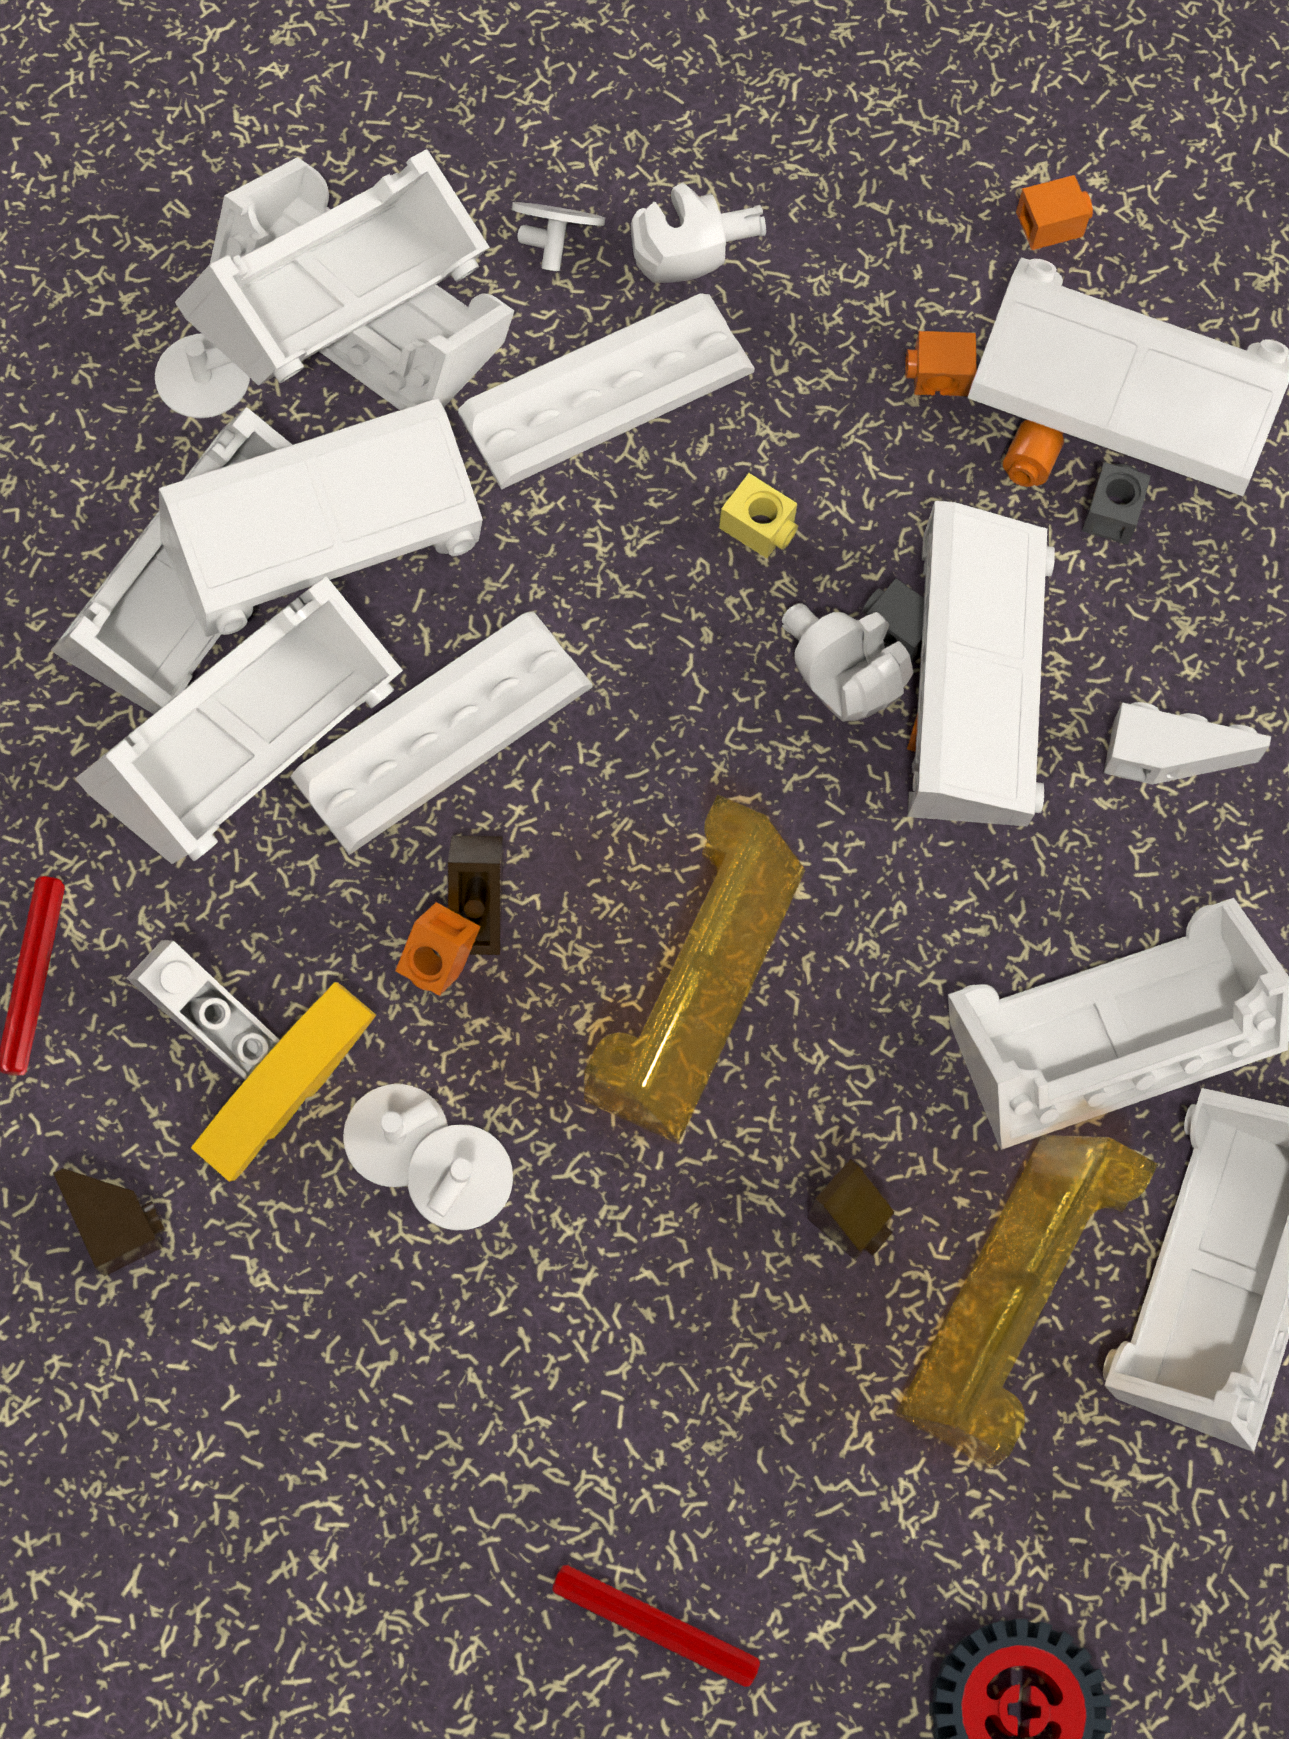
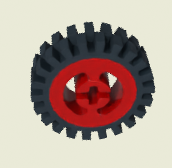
[929,1619,1112,1739]

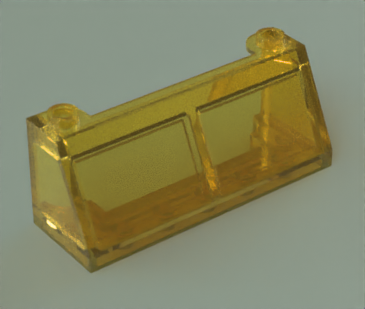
[584,794,806,1144]
[894,1135,1158,1469]

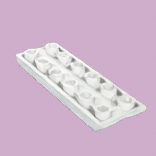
[458,294,755,490]
[291,611,592,855]

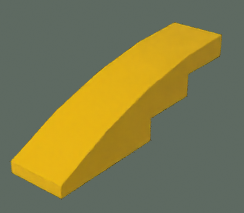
[191,982,376,1182]

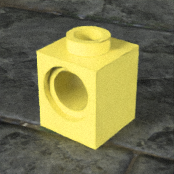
[719,473,798,558]

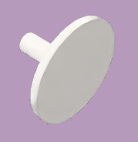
[512,202,605,271]
[155,334,250,418]
[343,1084,448,1187]
[407,1125,513,1230]

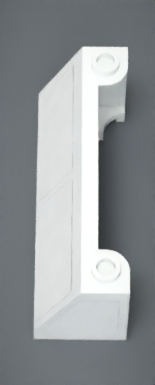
[175,149,490,386]
[210,157,514,410]
[968,257,1289,496]
[159,398,483,637]
[51,407,292,714]
[908,501,1055,826]
[75,576,403,864]
[948,898,1289,1150]
[1103,1088,1289,1452]

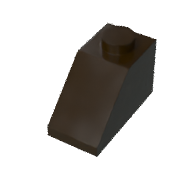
[448,835,503,955]
[807,1159,895,1261]
[53,1168,166,1277]

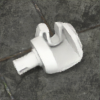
[631,183,766,283]
[782,603,913,722]

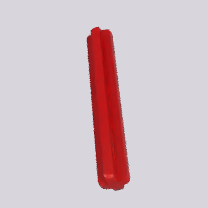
[0,876,65,1076]
[552,1565,760,1687]

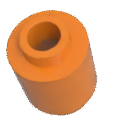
[1003,420,1064,487]

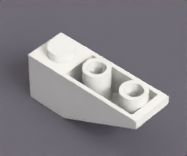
[1104,702,1271,784]
[127,940,280,1080]

